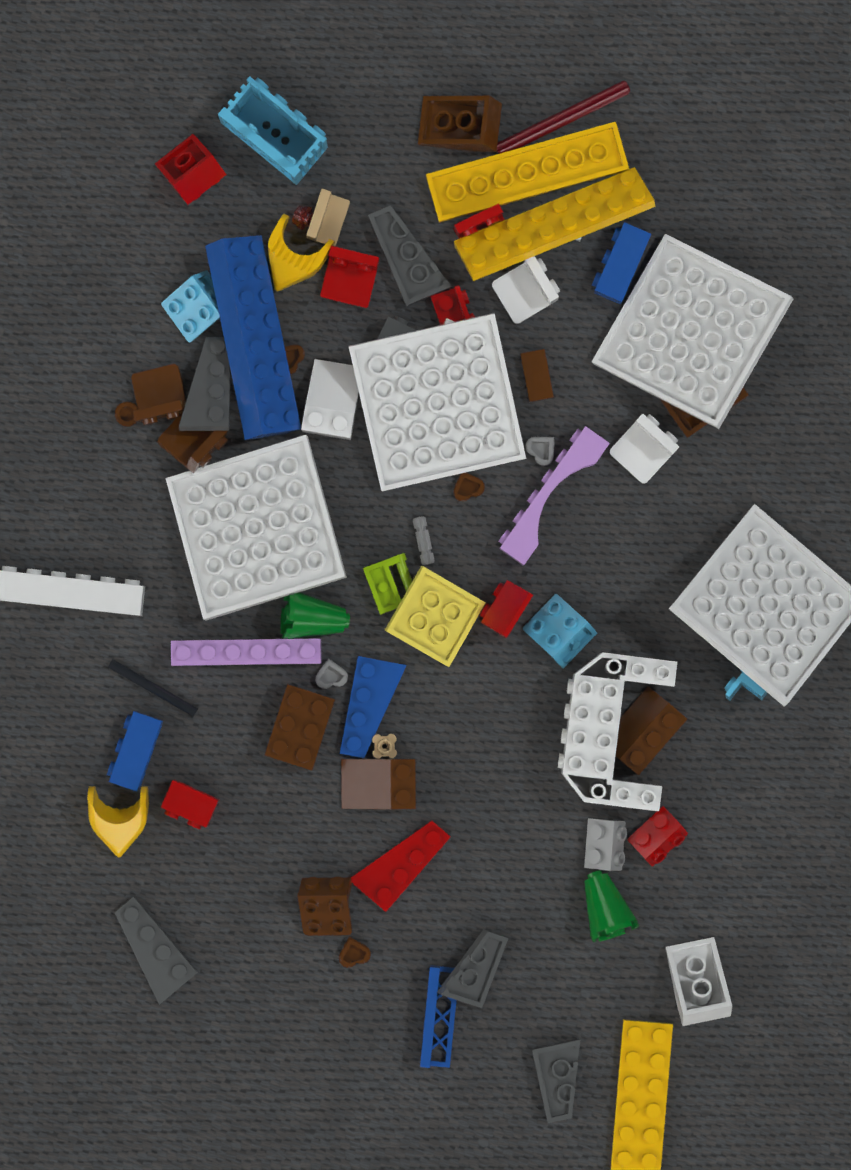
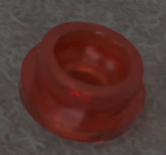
[292,205,313,230]

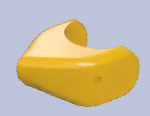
[268,214,335,291]
[87,786,149,858]

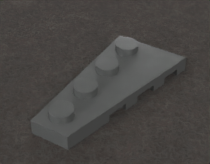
[368,205,452,307]
[179,337,231,431]
[115,896,198,1005]

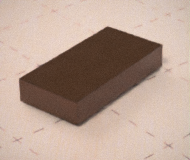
[520,349,554,403]

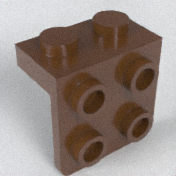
[131,364,187,426]
[158,413,228,474]
[297,876,353,936]

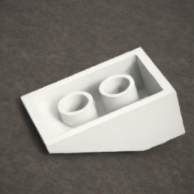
[301,359,359,440]
[666,937,732,1026]

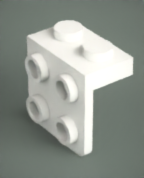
[492,256,560,324]
[610,414,679,484]

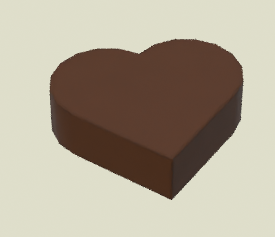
[285,345,305,375]
[453,472,485,502]
[339,936,371,968]

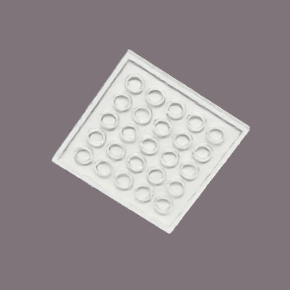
[592,234,793,429]
[349,313,526,491]
[166,435,347,621]
[669,504,851,706]

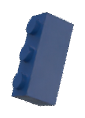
[592,222,651,305]
[107,711,163,792]

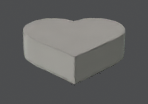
[525,437,554,466]
[315,658,348,689]

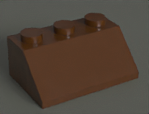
[615,687,687,776]

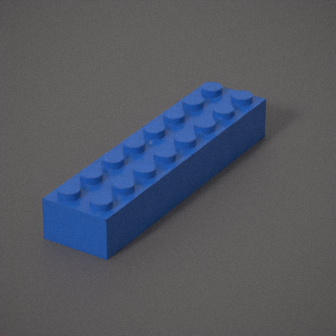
[205,235,301,440]

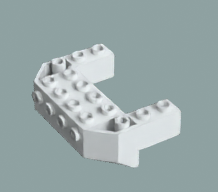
[558,653,677,811]

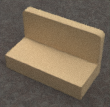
[306,189,350,246]

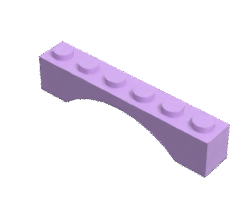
[498,426,610,566]
[171,639,322,666]

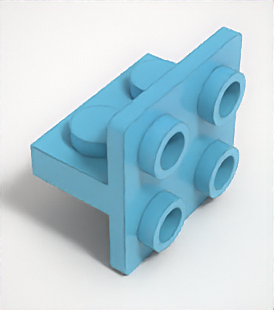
[725,670,767,701]

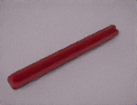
[497,81,630,154]

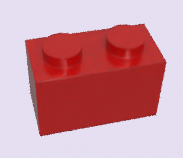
[161,779,220,829]

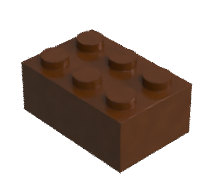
[265,684,336,771]

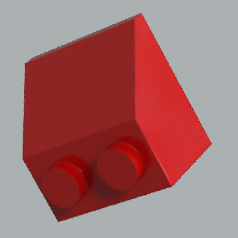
[155,134,227,205]
[479,580,533,638]

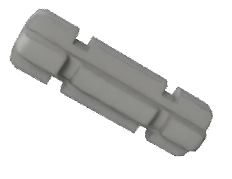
[413,516,435,565]

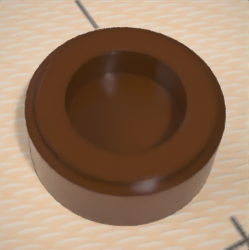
[115,402,138,427]

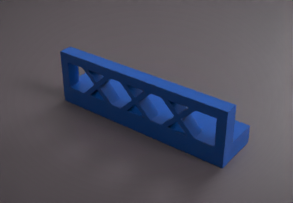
[420,965,456,1068]

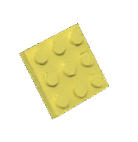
[385,566,485,667]

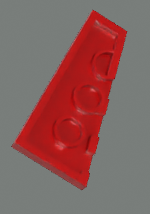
[351,821,451,912]

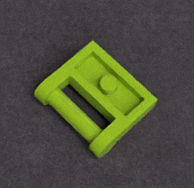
[363,553,412,615]

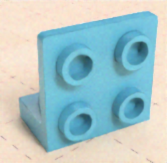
[161,270,220,342]
[523,594,597,668]

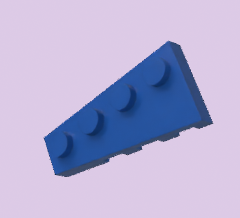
[340,656,407,758]

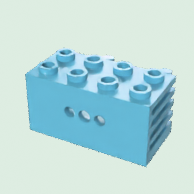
[218,76,328,185]

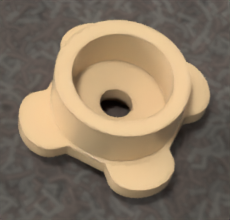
[372,734,397,759]

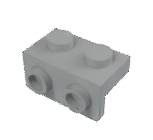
[584,818,627,871]

